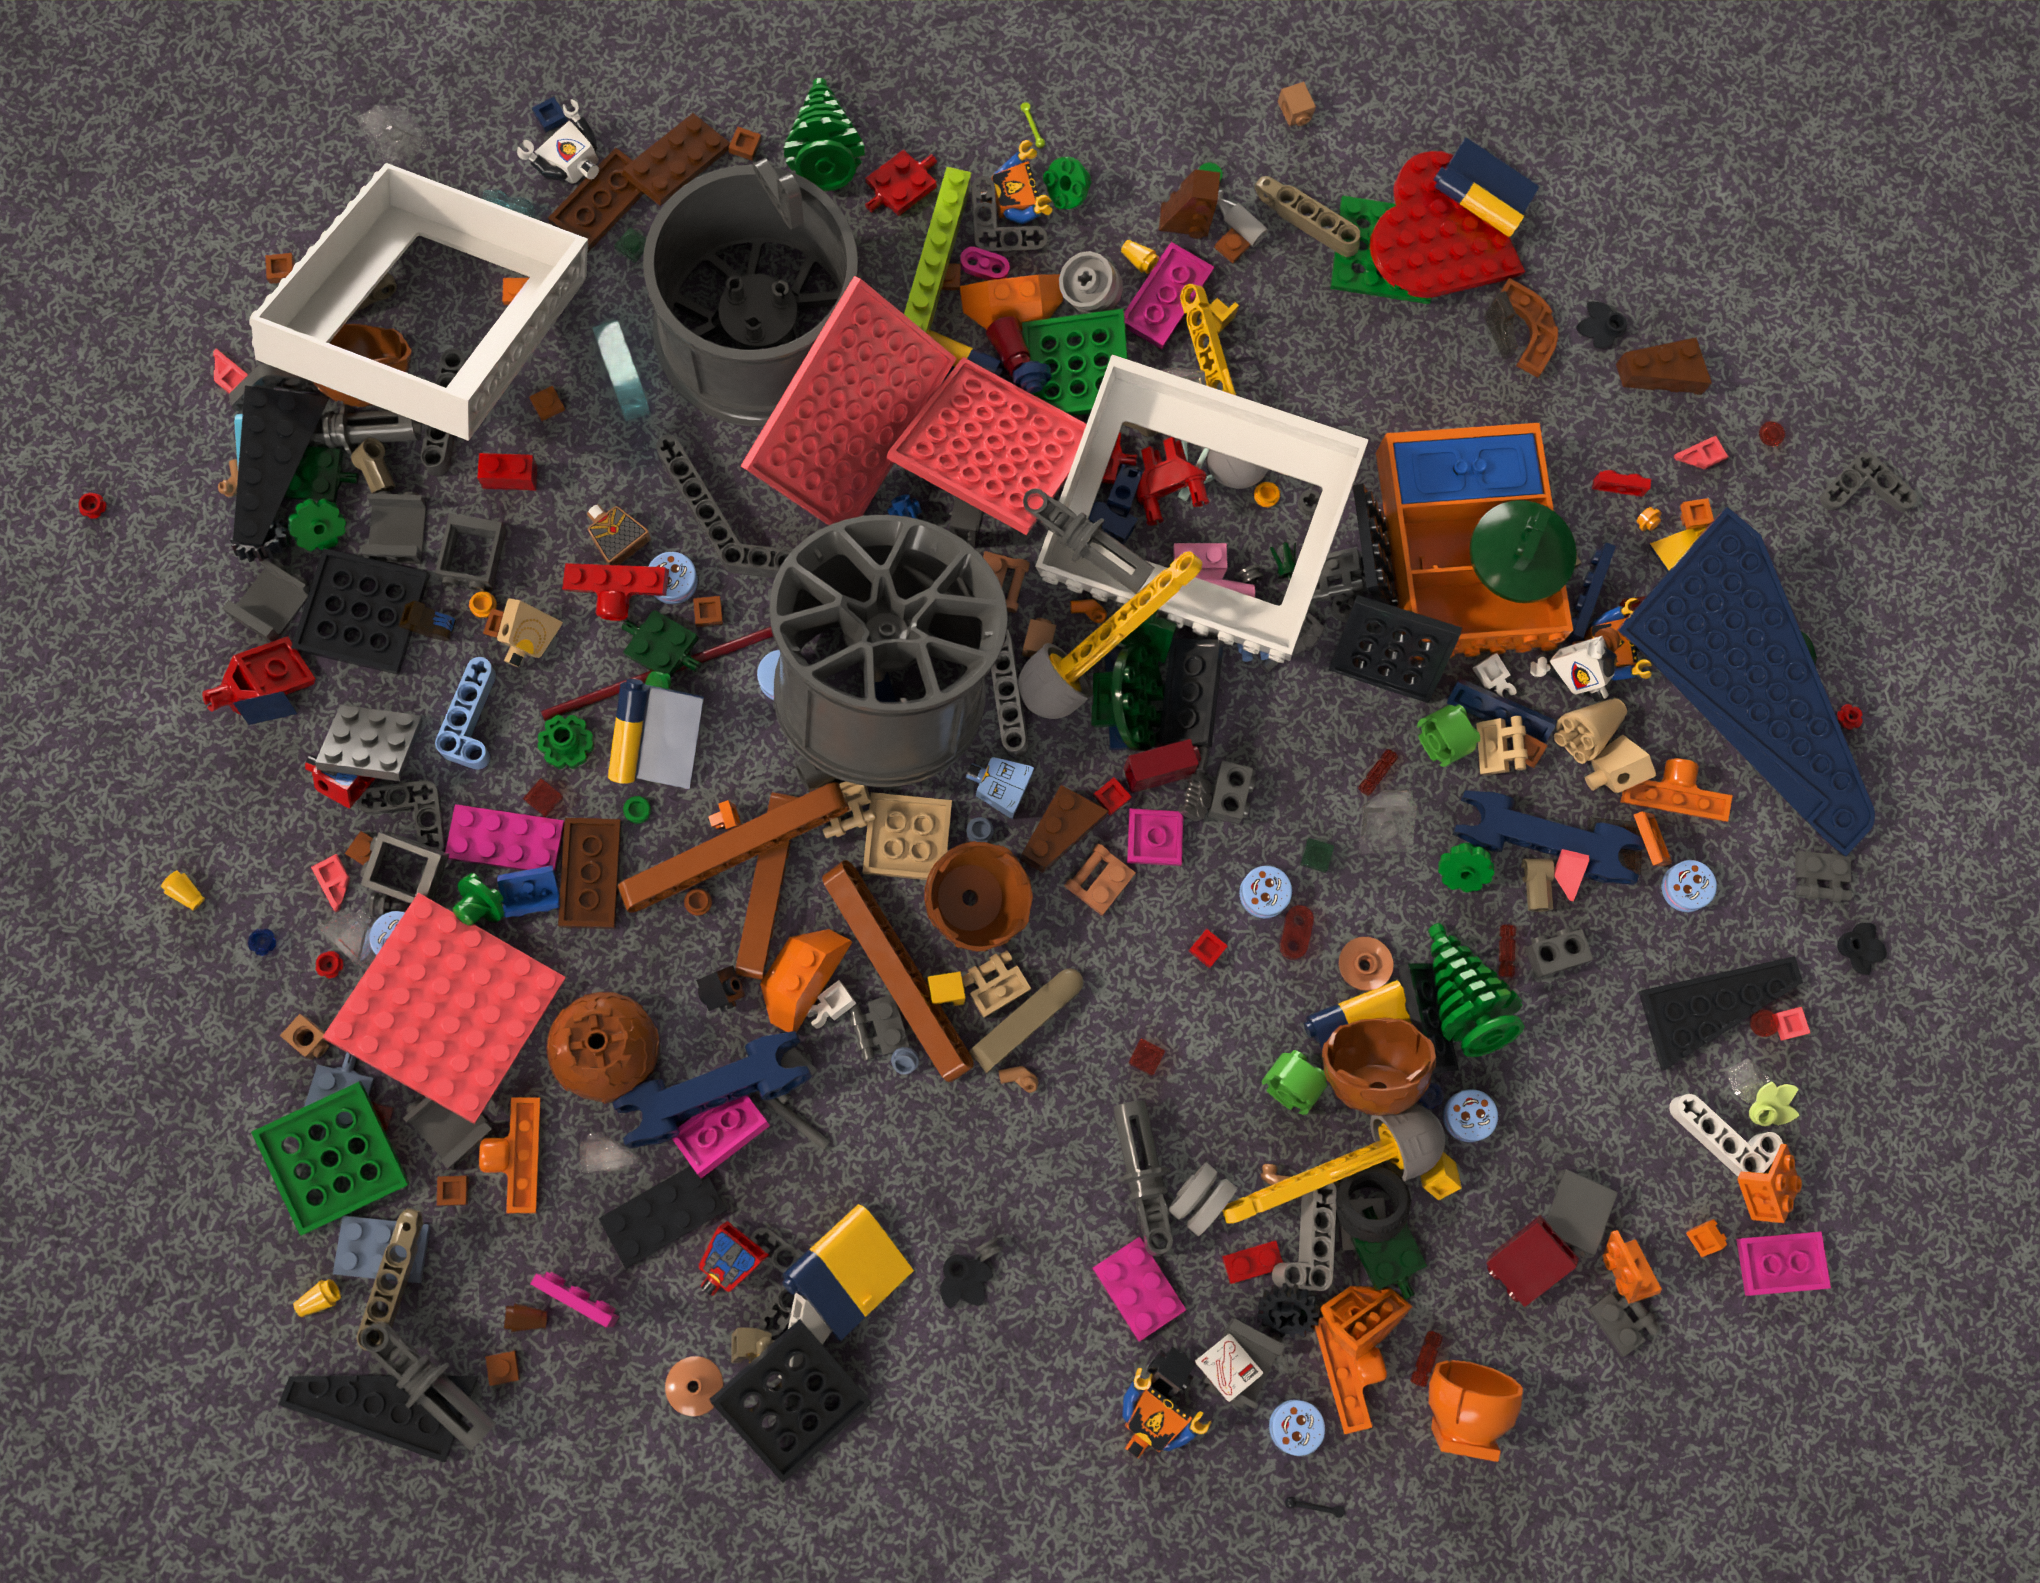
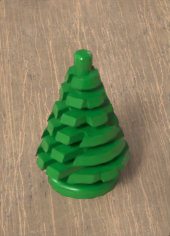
[784,78,865,191]
[1428,923,1525,1057]

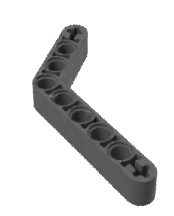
[656,435,793,578]

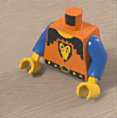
[980,140,1052,224]
[1572,598,1652,681]
[1122,1368,1211,1459]

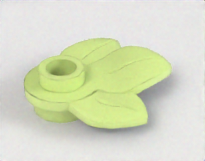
[1749,1082,1799,1126]

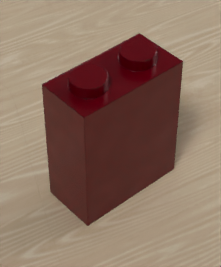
[1123,739,1201,793]
[1486,1215,1579,1307]

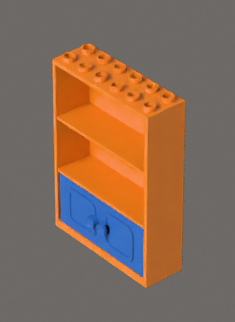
[1376,423,1573,660]

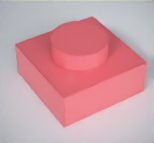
[1773,1007,1810,1041]

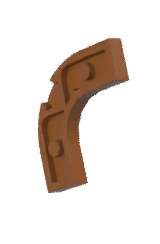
[1495,278,1558,378]

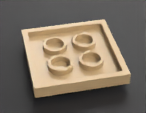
[863,793,952,880]

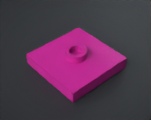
[1127,808,1183,866]

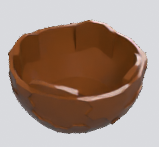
[312,323,412,407]
[924,841,1033,951]
[546,991,660,1104]
[1322,1017,1436,1116]

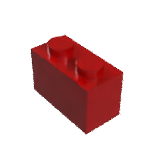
[477,453,538,491]

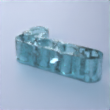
[592,319,650,422]

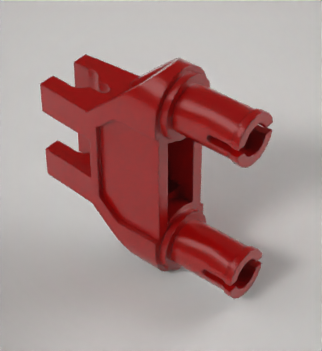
[1136,437,1209,526]

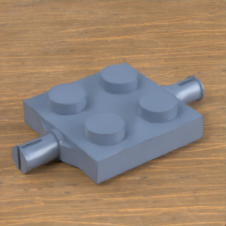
[304,1052,374,1140]

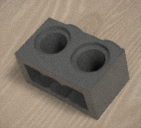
[1207,761,1256,825]
[1525,927,1594,979]

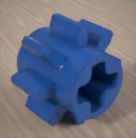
[887,494,922,519]

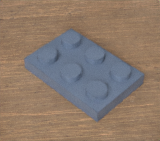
[333,1216,431,1283]

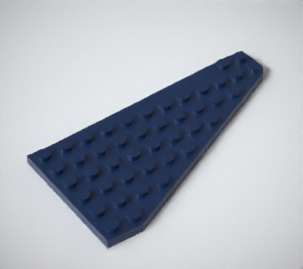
[1617,507,1875,857]

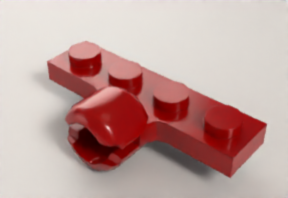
[562,563,669,621]

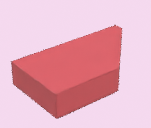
[214,348,248,394]
[1674,436,1728,469]
[1554,849,1589,902]
[311,854,350,912]

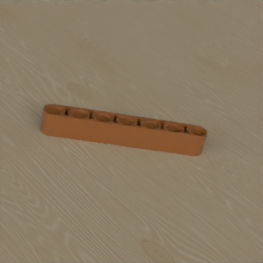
[735,792,799,980]

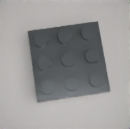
[315,704,422,781]

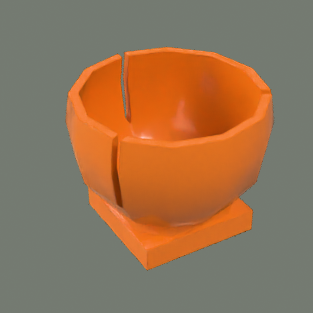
[1428,1360,1523,1462]

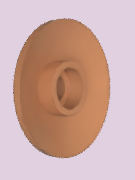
[1339,937,1393,991]
[665,1356,723,1416]

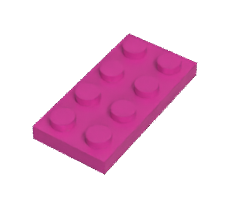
[1125,242,1214,350]
[445,804,565,872]

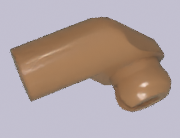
[218,459,238,497]
[998,1066,1038,1093]
[1260,1164,1290,1185]

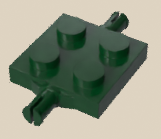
[284,446,359,503]
[622,610,702,678]
[1117,610,1177,663]
[1351,1206,1427,1299]

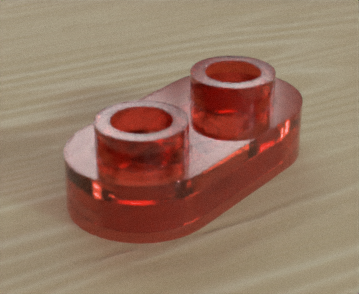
[1279,905,1314,960]

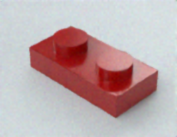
[1592,470,1651,497]
[1222,1240,1283,1284]

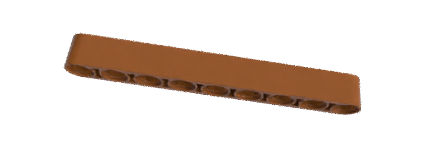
[617,782,850,913]
[822,860,974,1082]

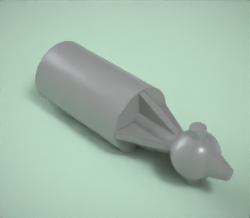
[1217,190,1268,247]

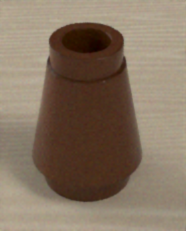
[504,1303,547,1333]

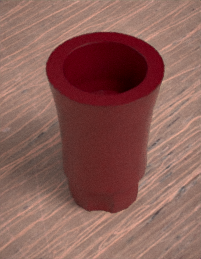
[986,316,1032,377]

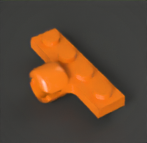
[1621,758,1733,822]
[479,1097,540,1213]
[1315,1316,1387,1434]

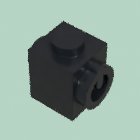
[696,965,745,1012]
[1147,1346,1195,1400]

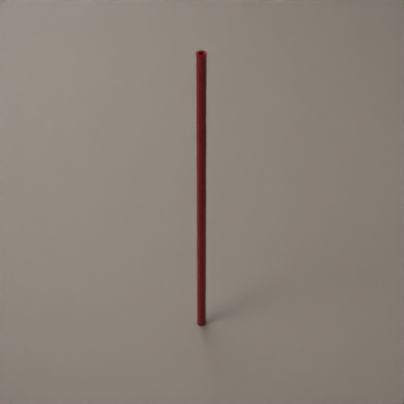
[541,626,774,721]

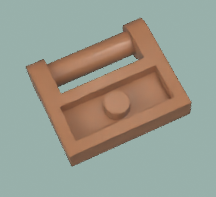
[983,551,1030,613]
[1064,843,1136,916]

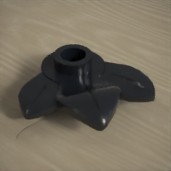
[1576,301,1627,348]
[1837,923,1887,975]
[940,1255,993,1309]

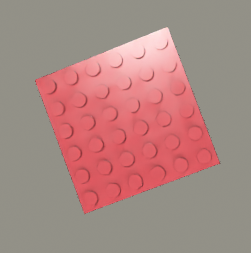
[887,357,1087,535]
[323,893,566,1124]

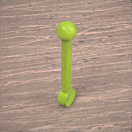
[1020,102,1045,148]

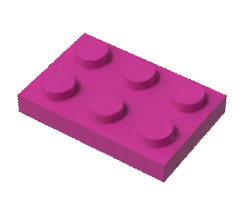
[672,1095,770,1178]
[1736,1232,1831,1296]
[1092,1237,1186,1342]
[530,1272,619,1328]

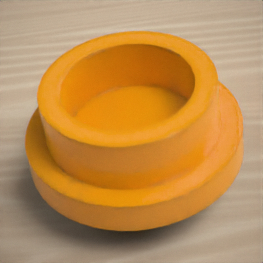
[1254,482,1280,508]
[1637,507,1661,531]
[469,592,497,618]

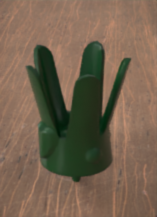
[1270,542,1296,581]

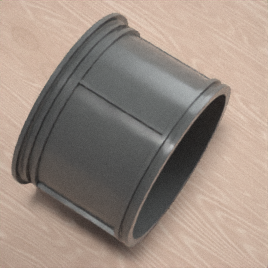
[643,165,858,427]
[769,515,1007,787]

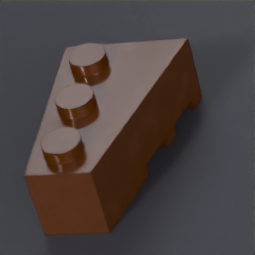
[1159,169,1220,239]
[1616,337,1712,395]
[1020,785,1108,873]

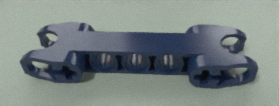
[1452,790,1645,885]
[613,1031,812,1149]

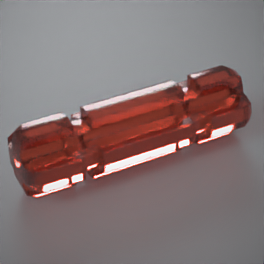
[1358,749,1398,796]
[1499,924,1516,978]
[1410,1331,1443,1387]

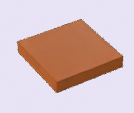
[1634,811,1672,867]

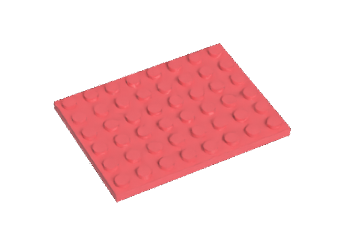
[741,276,957,526]

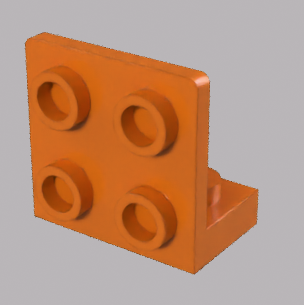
[1737,1144,1802,1223]
[1603,1230,1662,1304]

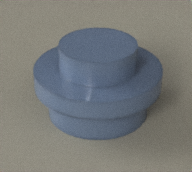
[966,817,994,842]
[891,1047,919,1074]

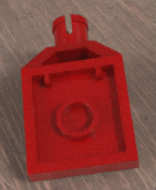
[202,636,316,715]

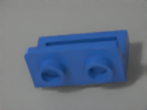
[497,865,560,917]

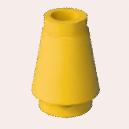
[1121,240,1159,274]
[161,870,205,911]
[294,1279,341,1317]

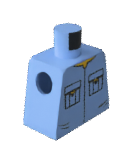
[966,757,1034,819]

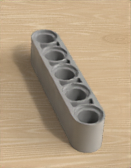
[991,629,1028,757]

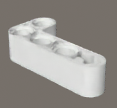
[1669,1094,1783,1176]

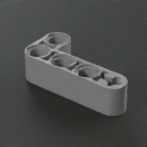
[1272,1183,1337,1291]

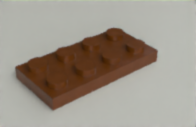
[623,113,730,206]
[548,147,645,253]
[558,818,622,929]

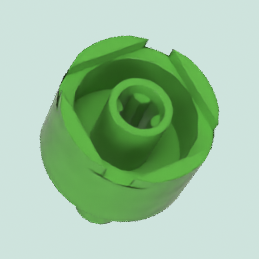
[1417,704,1480,767]
[1262,1050,1327,1115]

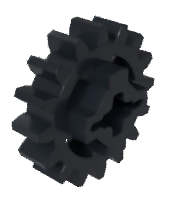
[230,518,293,562]
[1258,1283,1320,1339]

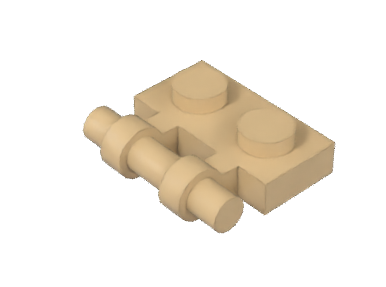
[1476,716,1528,776]
[823,781,877,839]
[962,950,1031,1018]

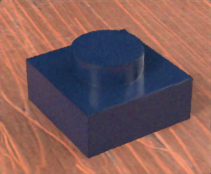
[532,96,568,133]

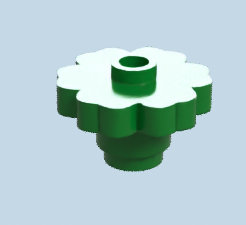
[288,499,346,551]
[538,715,594,769]
[1438,843,1494,893]

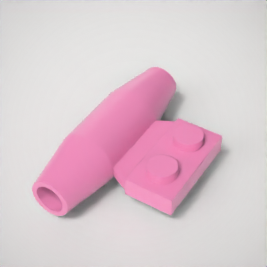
[1173,543,1255,598]

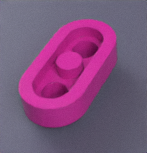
[960,247,1010,281]

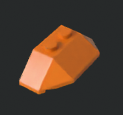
[960,274,1063,331]
[760,929,852,1032]
[1320,1286,1412,1360]

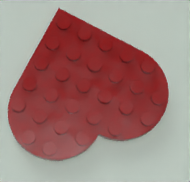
[1370,151,1525,298]

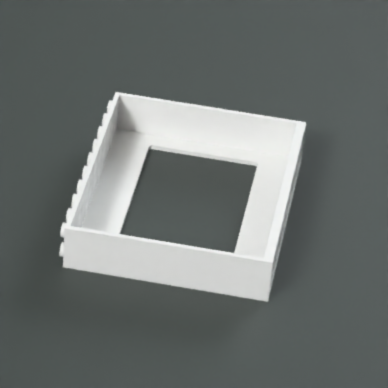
[249,163,588,441]
[1035,355,1368,663]

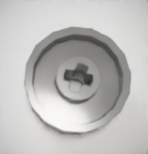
[1059,251,1123,314]
[1168,1162,1237,1236]

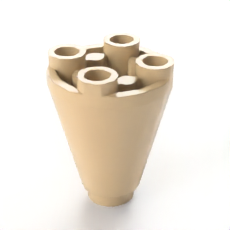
[1554,698,1627,764]

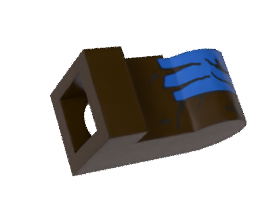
[398,600,456,642]

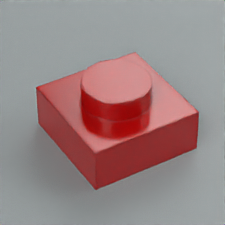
[1093,777,1132,816]
[1189,929,1227,968]

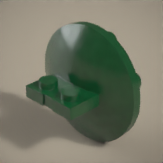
[1469,500,1577,603]
[1091,643,1165,751]

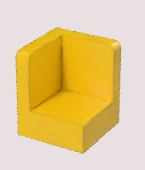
[1200,298,1239,334]
[927,971,965,1006]
[1420,1152,1462,1200]

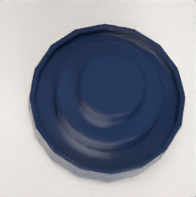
[1013,361,1052,393]

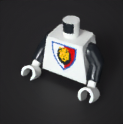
[517,100,599,183]
[1530,636,1617,702]

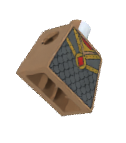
[587,504,651,565]

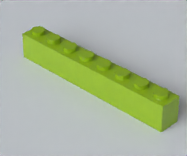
[904,167,971,335]

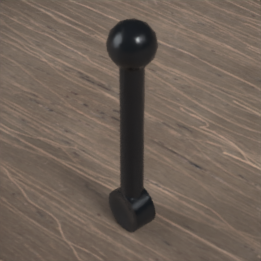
[1285,1497,1344,1518]

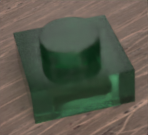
[614,227,646,263]
[1300,838,1334,873]

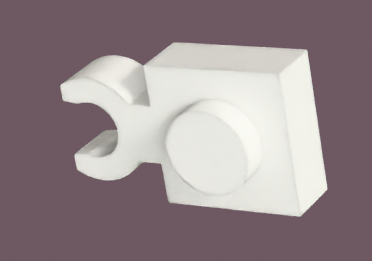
[1472,653,1517,698]
[807,980,857,1029]

